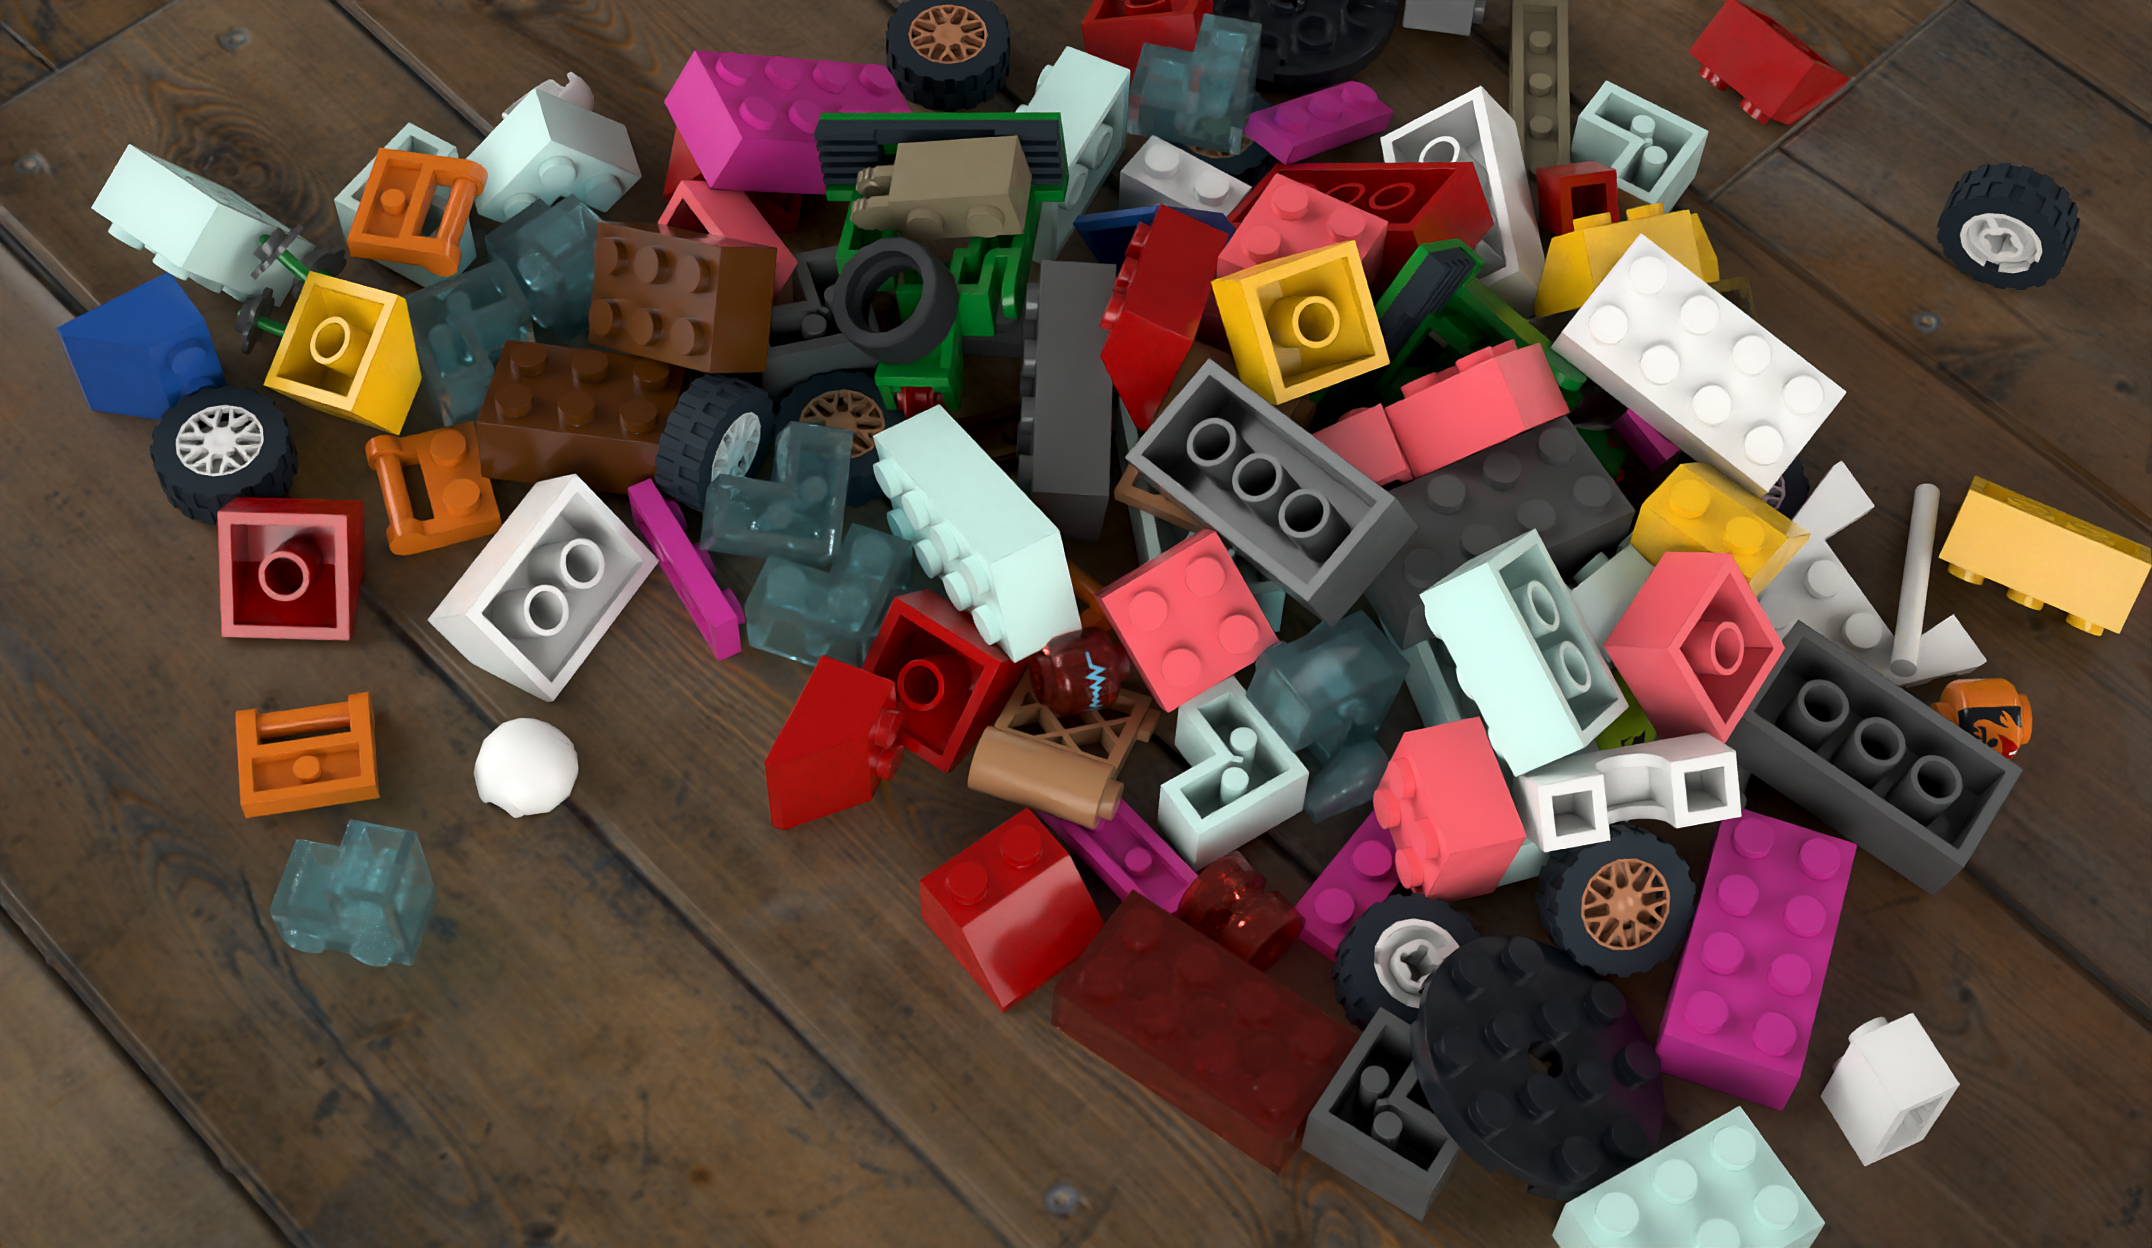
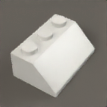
[428,474,659,702]

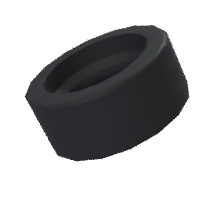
[832,237,959,365]

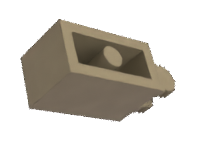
[850,135,1032,241]

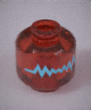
[1029,625,1130,716]

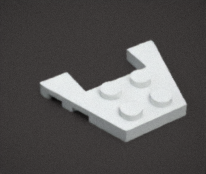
[1756,460,1987,688]

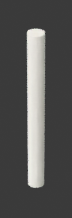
[1890,484,1940,677]

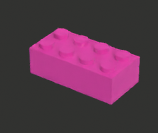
[664,50,912,195]
[1654,808,1857,1112]

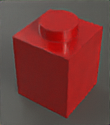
[1536,161,1619,236]

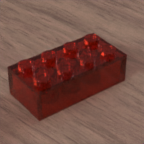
[1051,889,1361,1175]

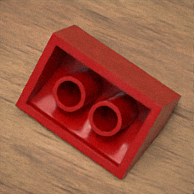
[1098,204,1229,431]

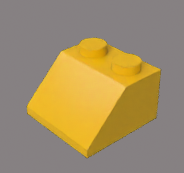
[1533,202,1703,318]
[1211,240,1390,405]
[263,271,422,435]
[1629,462,1811,597]

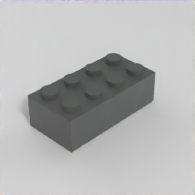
[1016,260,1116,543]
[1124,358,1419,629]
[1363,415,1635,651]
[1725,619,2023,896]

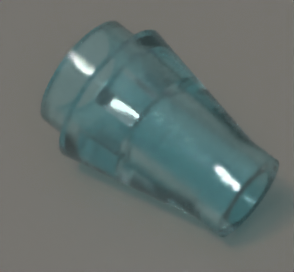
[1303,737,1390,824]

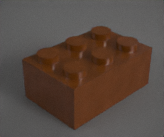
[588,221,777,373]
[476,339,690,499]

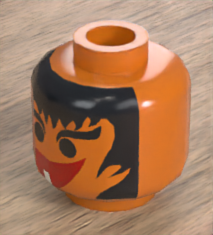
[1930,678,2032,760]

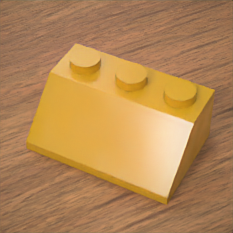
[1938,476,2152,636]

